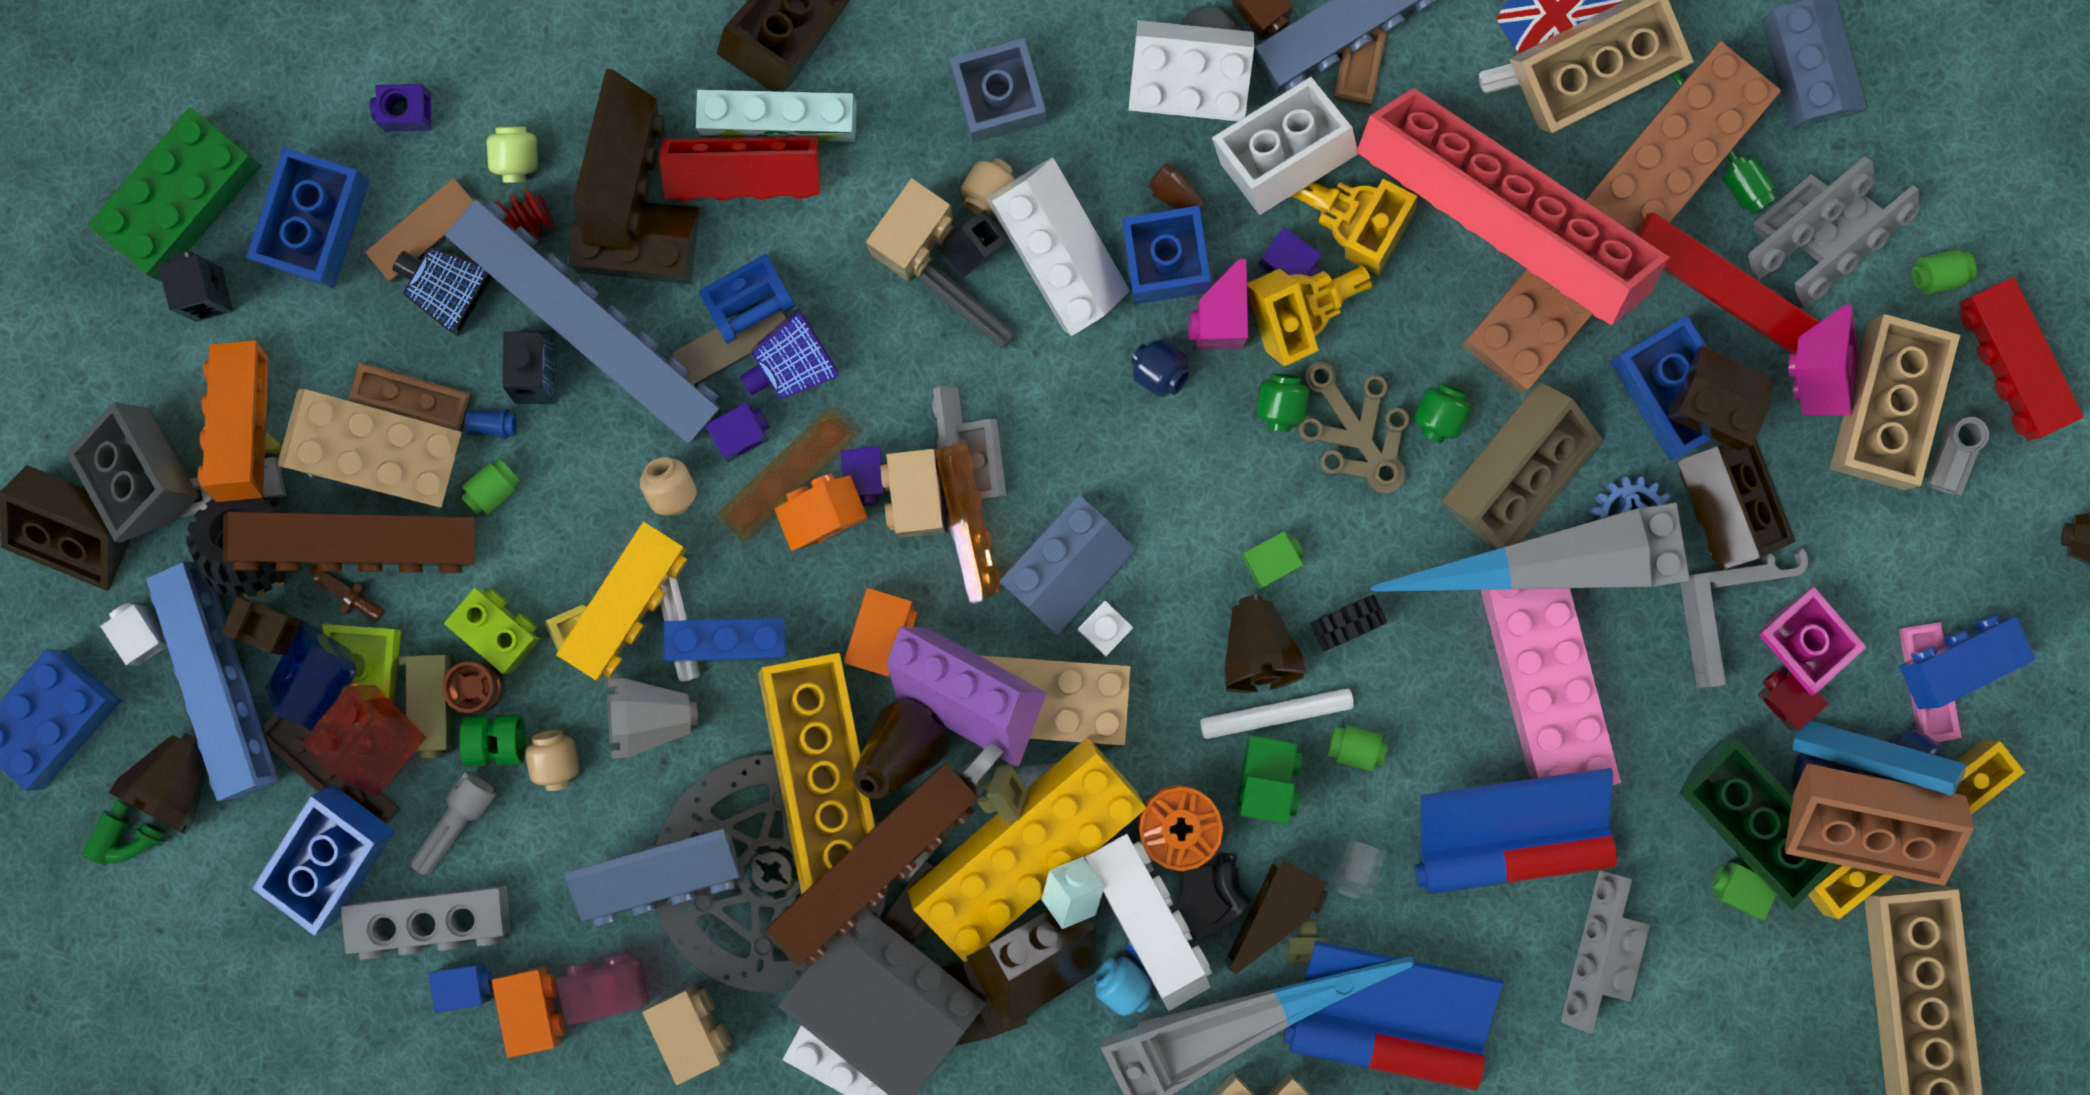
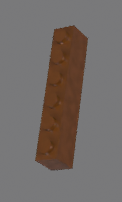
[223,512,475,574]
[763,763,978,966]

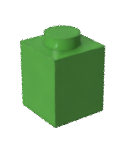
[1240,531,1305,589]
[1711,862,1777,921]

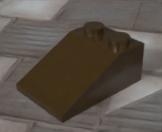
[716,0,849,92]
[1224,857,1328,974]

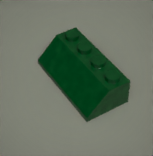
[1679,738,1838,910]

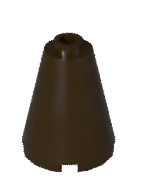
[853,699,949,799]

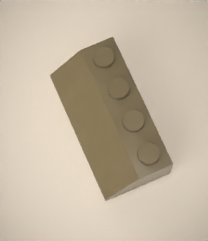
[1441,382,1603,550]

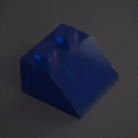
[266,621,357,732]

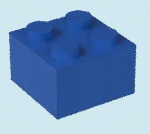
[1122,206,1212,304]

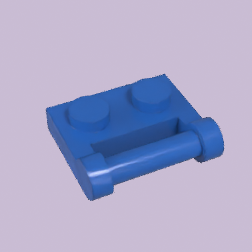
[699,254,795,344]

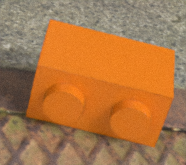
[774,473,868,552]
[844,588,918,677]
[491,966,565,1058]

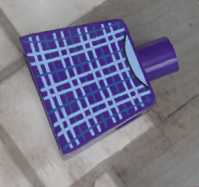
[740,308,839,399]

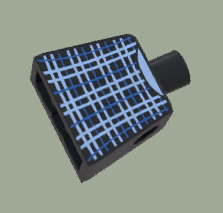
[392,247,493,336]
[502,331,555,404]

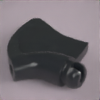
[1173,852,1252,938]

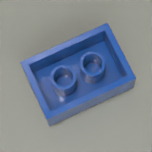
[246,147,370,289]
[1609,315,1712,461]
[0,649,122,791]
[252,785,395,936]

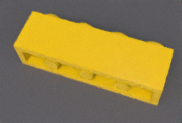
[556,521,688,681]

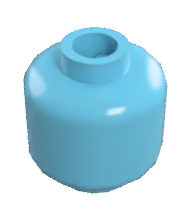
[1093,956,1153,1016]

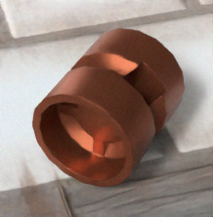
[442,661,505,713]

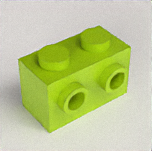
[444,587,541,675]

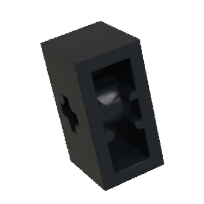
[158,252,234,322]

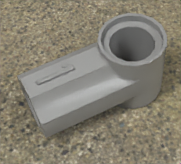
[1926,417,1989,496]

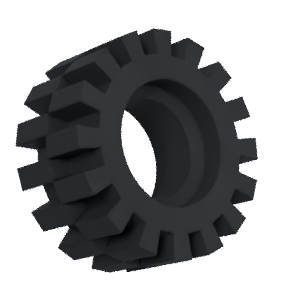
[1310,594,1388,652]

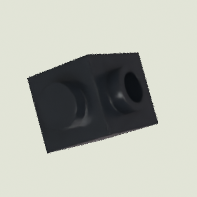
[939,210,1009,278]

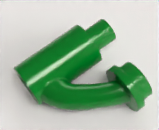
[81,799,165,865]

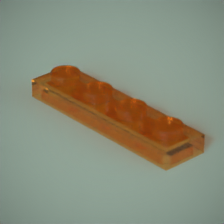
[717,407,857,543]
[935,441,1000,603]

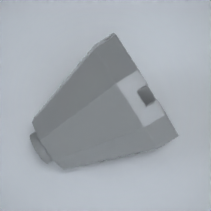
[607,678,698,759]

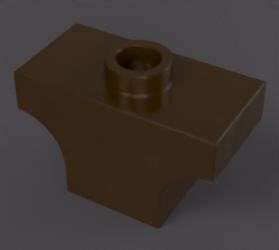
[221,597,303,656]

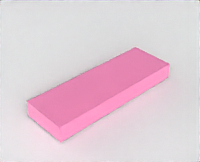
[1899,622,1962,742]

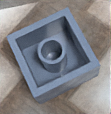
[949,37,1046,143]

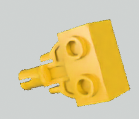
[1290,179,1418,276]
[1247,265,1372,367]

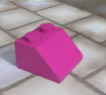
[1188,259,1248,350]
[1789,305,1859,415]
[1758,587,1867,696]

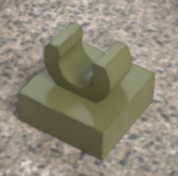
[977,764,1029,823]
[1286,920,1329,963]

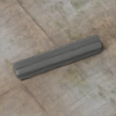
[919,262,1015,348]

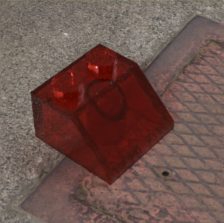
[301,685,426,796]

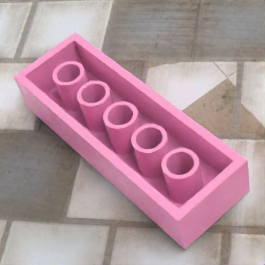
[1481,588,1621,785]

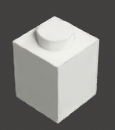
[1077,601,1133,657]
[100,603,168,666]

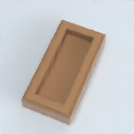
[1333,28,1386,106]

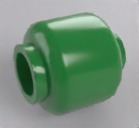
[1256,373,1309,432]
[1414,383,1472,443]

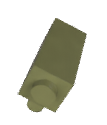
[399,655,455,758]

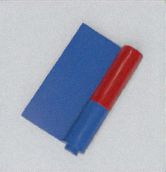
[1414,768,1617,895]
[1283,941,1503,1091]

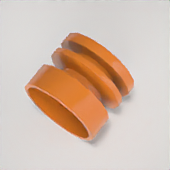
[1137,785,1223,871]

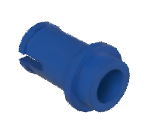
[465,409,517,440]

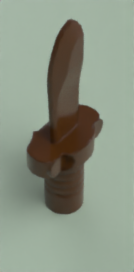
[310,565,385,623]

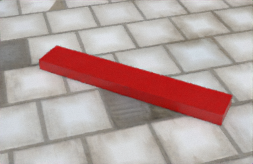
[1636,213,1820,353]

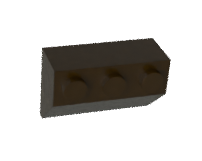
[568,202,700,284]
[1678,439,1796,571]
[0,465,131,591]
[966,909,1096,1028]

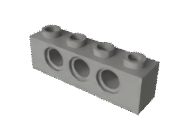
[341,886,511,960]

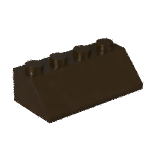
[573,69,665,250]

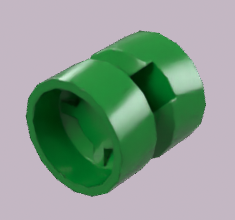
[460,714,526,767]

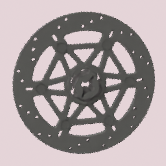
[655,754,889,993]

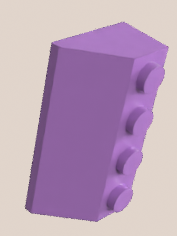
[887,627,1047,766]

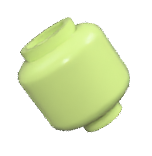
[486,126,539,182]

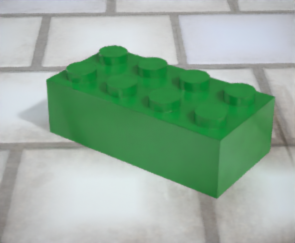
[87,107,262,282]

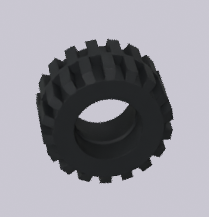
[186,494,292,598]

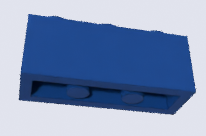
[1899,613,2036,709]
[662,618,785,663]

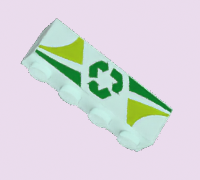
[696,90,857,142]

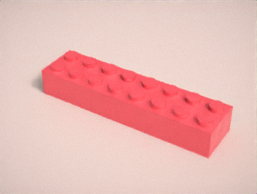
[1356,88,1670,326]

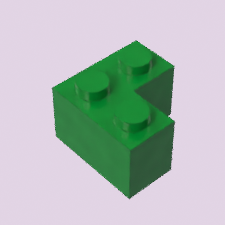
[1235,735,1302,824]

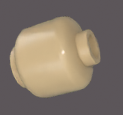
[960,158,1015,216]
[639,457,697,516]
[525,730,580,791]

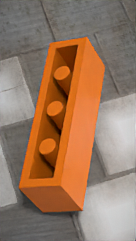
[198,340,268,502]

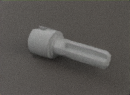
[411,771,497,875]

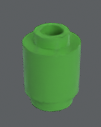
[1912,249,1976,295]
[461,458,521,515]
[1327,724,1388,772]

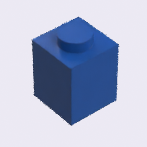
[429,962,494,1013]

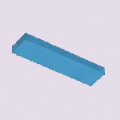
[1792,721,1966,795]

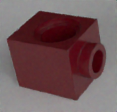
[1757,668,1829,730]

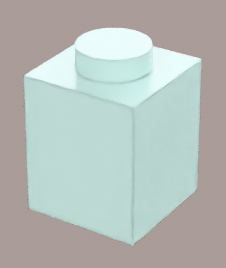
[1041,857,1104,929]

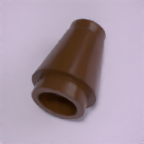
[1147,162,1205,209]

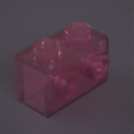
[556,953,650,1026]

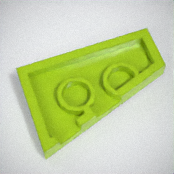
[322,624,401,747]

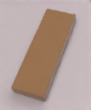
[365,178,474,283]
[348,362,473,432]

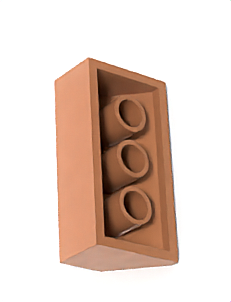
[1785,764,1974,886]

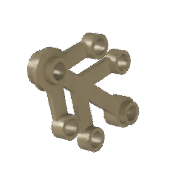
[1298,362,1409,494]

